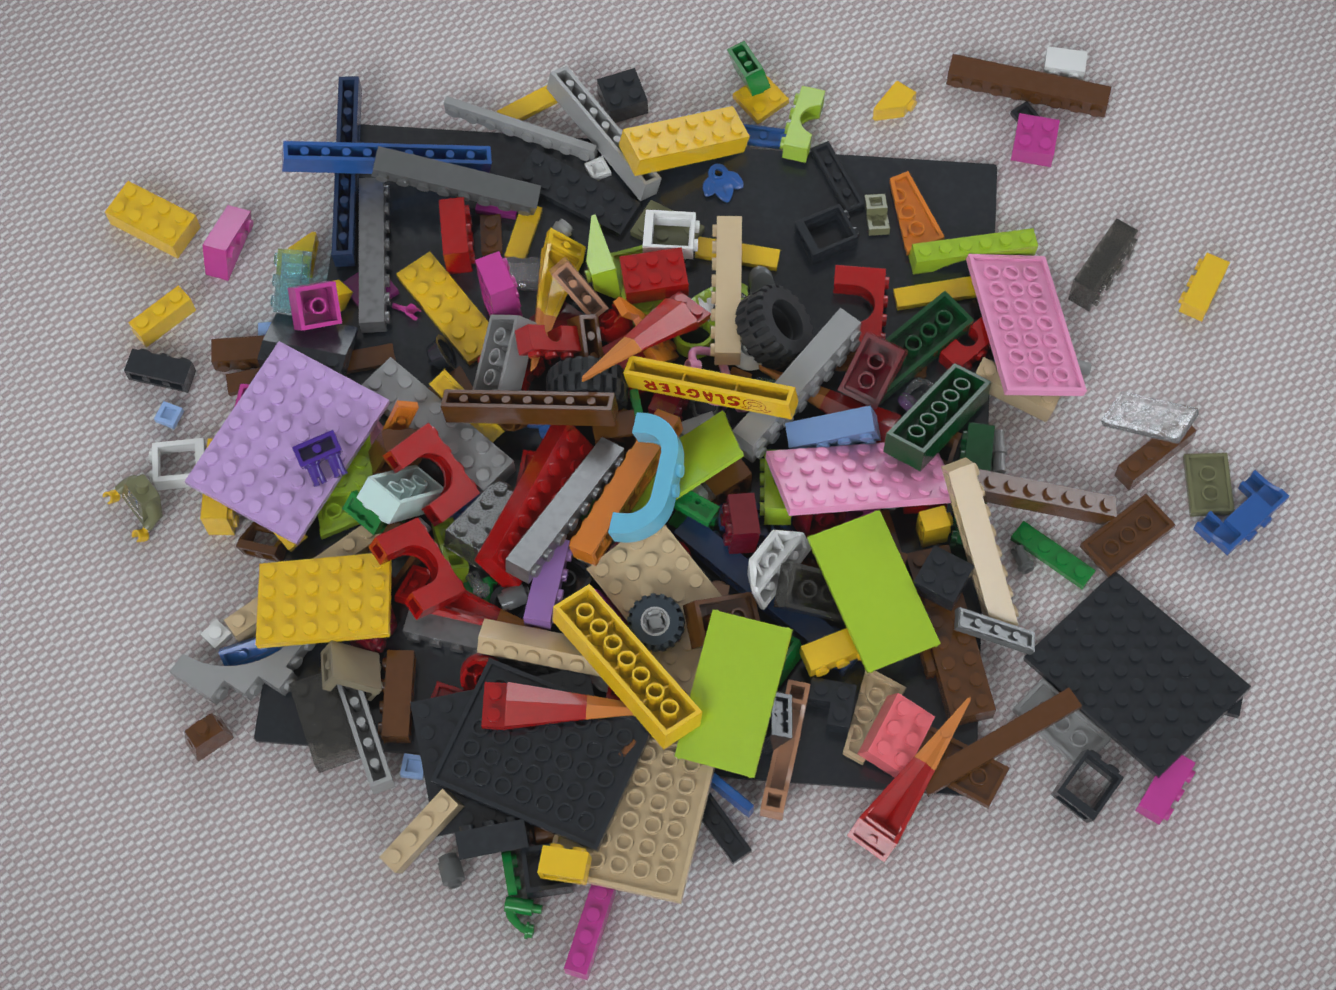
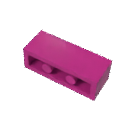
[1135,755,1196,825]

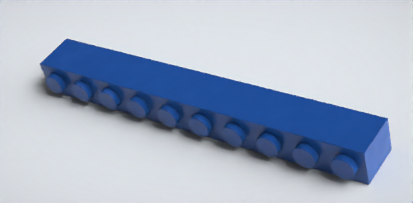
[282,141,492,174]

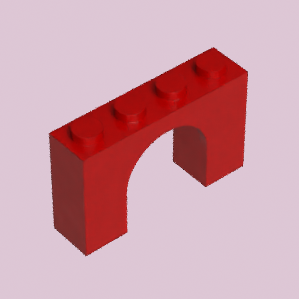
[833,265,889,351]
[383,422,480,527]
[369,517,466,620]

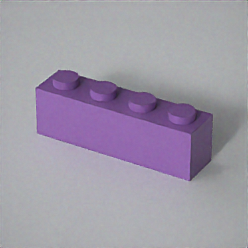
[523,540,573,630]

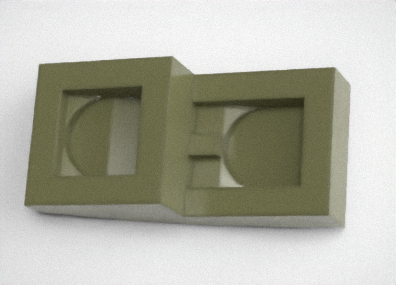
[864,194,890,236]

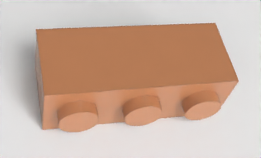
[549,257,608,317]

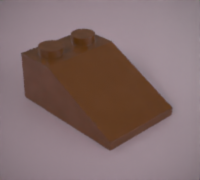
[683,592,760,649]

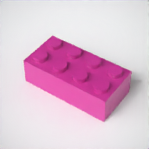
[475,251,523,317]

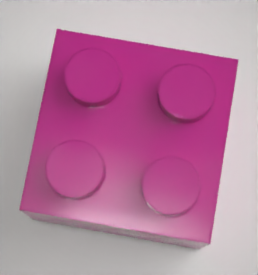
[1011,113,1060,167]
[287,281,342,331]

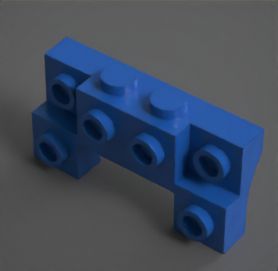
[1193,470,1289,556]

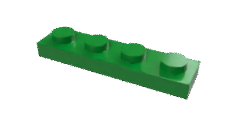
[1010,521,1096,590]

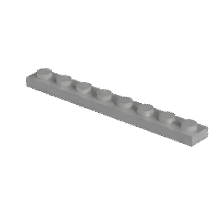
[443,96,598,161]

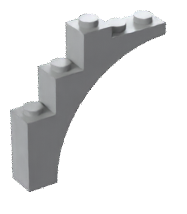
[170,643,316,705]

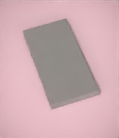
[1012,678,1111,772]

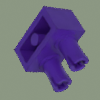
[292,430,348,487]

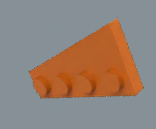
[889,171,945,255]

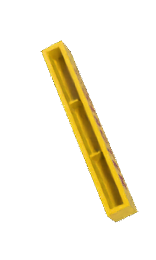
[623,356,799,420]

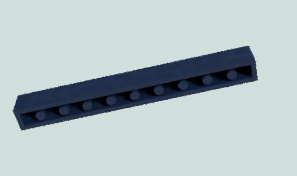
[331,76,362,267]
[674,516,858,677]

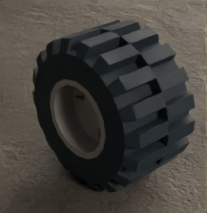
[627,593,685,652]

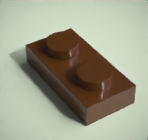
[480,214,503,256]

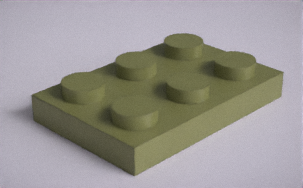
[630,200,705,261]

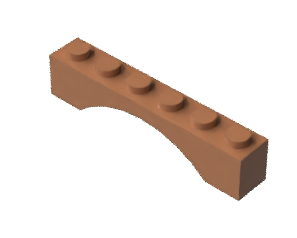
[760,679,810,821]

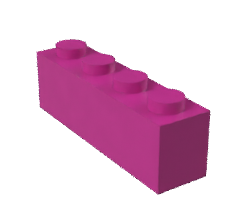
[564,884,616,981]

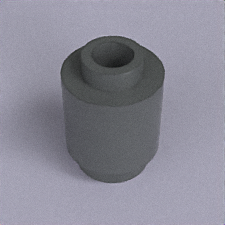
[497,583,530,611]
[438,853,465,889]

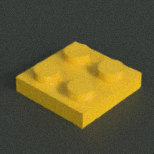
[733,75,789,125]

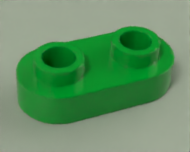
[501,850,522,896]

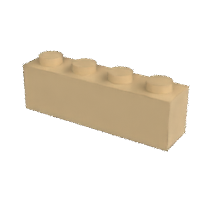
[975,357,1060,422]
[379,789,464,874]

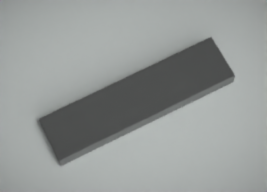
[954,607,1035,655]

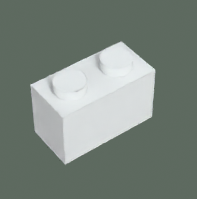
[1043,46,1088,80]

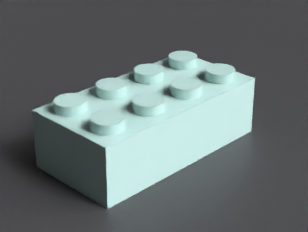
[356,465,444,524]

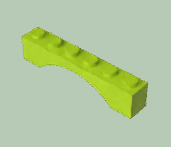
[909,228,1038,274]

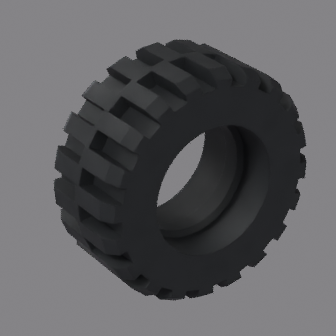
[735,284,814,370]
[546,356,628,410]

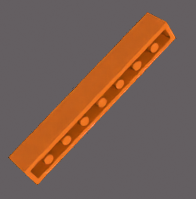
[569,409,683,566]

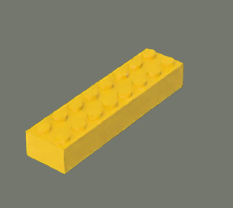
[552,584,702,749]

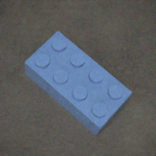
[785,406,881,449]

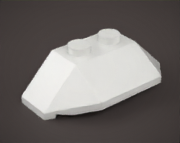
[747,530,811,610]

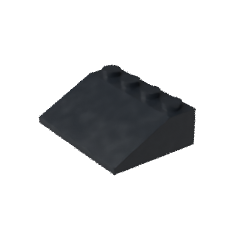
[257,313,359,377]

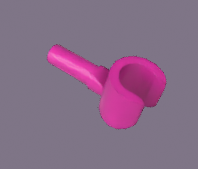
[392,303,421,320]

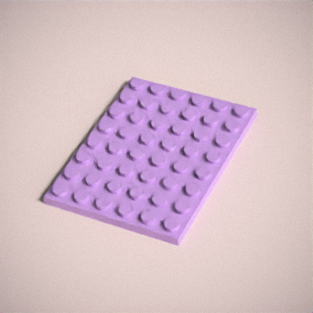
[185,341,390,545]

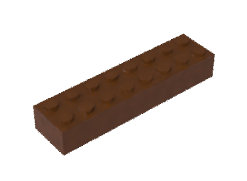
[906,545,996,726]

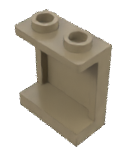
[321,640,383,701]

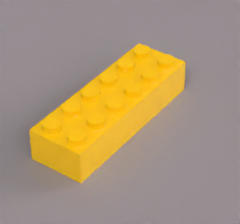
[619,106,750,176]

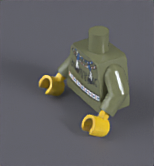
[103,474,163,542]

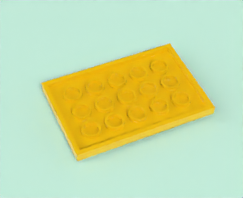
[255,553,392,648]

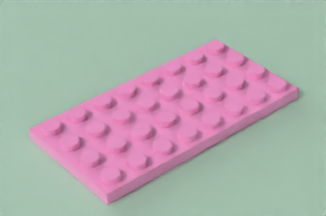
[966,254,1087,396]
[765,442,951,516]

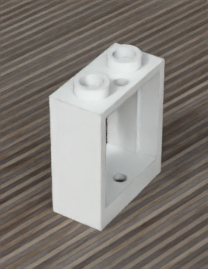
[643,210,700,259]
[149,438,207,491]

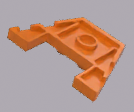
[613,297,679,363]

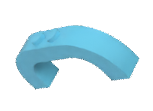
[608,413,685,543]

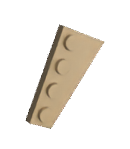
[843,670,906,765]

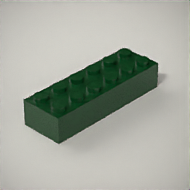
[879,291,974,405]
[883,363,991,472]
[949,422,995,561]

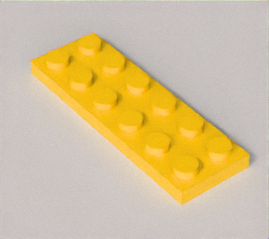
[396,251,489,366]

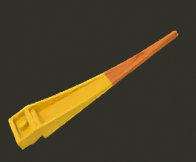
[530,228,586,371]

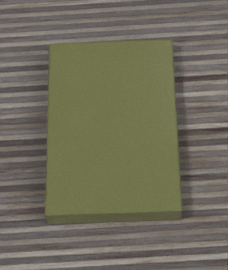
[1183,453,1235,517]

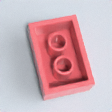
[857,693,935,778]

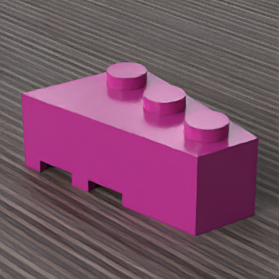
[202,205,253,281]

